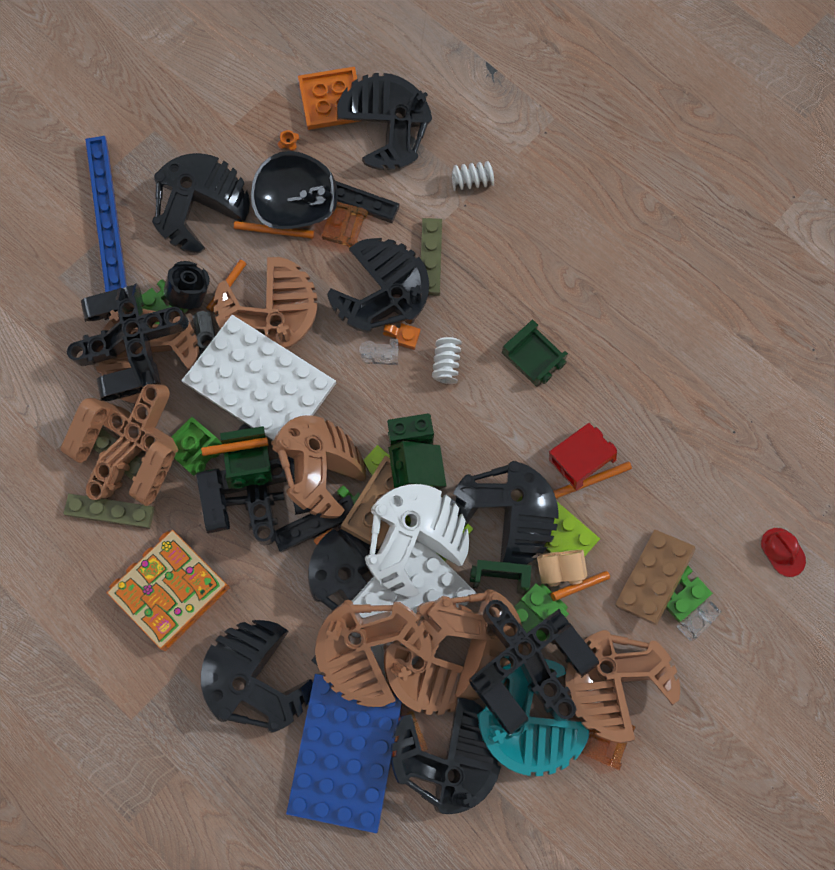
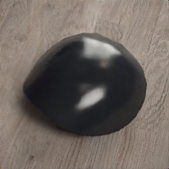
[251,151,338,230]

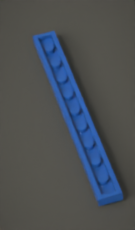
[85,136,127,292]

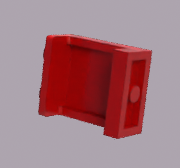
[549,423,617,491]

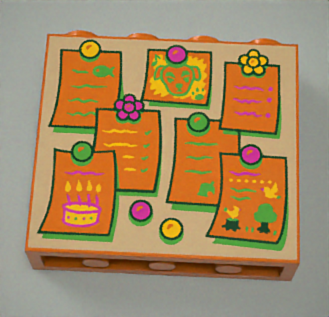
[106,529,230,651]

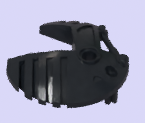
[337,73,432,170]
[152,153,250,253]
[327,238,429,333]
[450,461,559,565]
[308,525,379,611]
[200,620,313,733]
[391,697,501,814]

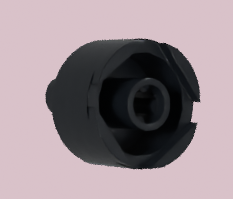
[164,261,210,309]

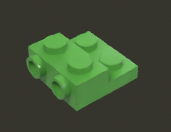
[171,417,222,476]
[514,583,569,641]

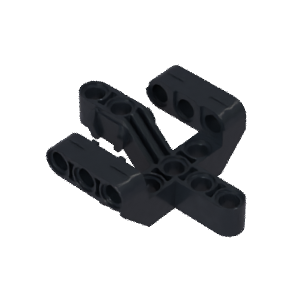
[67,283,189,401]
[196,424,310,546]
[469,600,599,735]

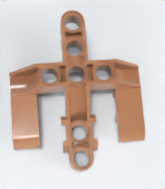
[61,384,178,506]

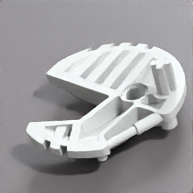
[365,484,469,597]

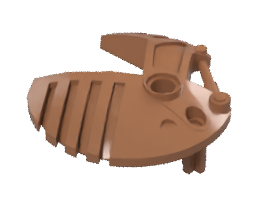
[214,257,318,349]
[96,309,199,404]
[271,415,366,518]
[422,589,523,700]
[315,600,432,707]
[383,600,472,715]
[565,630,680,743]

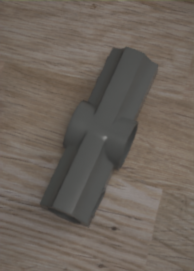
[192,311,215,355]

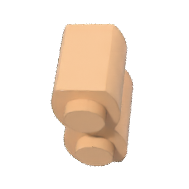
[537,550,588,587]

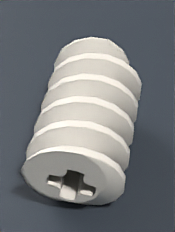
[452,161,494,191]
[432,337,462,384]

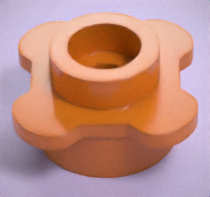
[278,130,299,151]

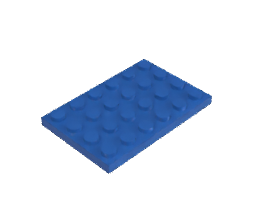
[286,674,402,833]

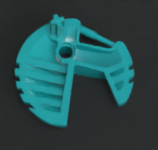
[478,659,589,776]

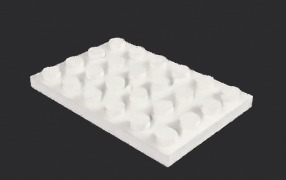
[182,315,336,441]
[351,540,476,687]

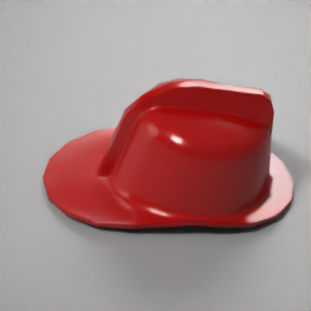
[761,528,806,577]

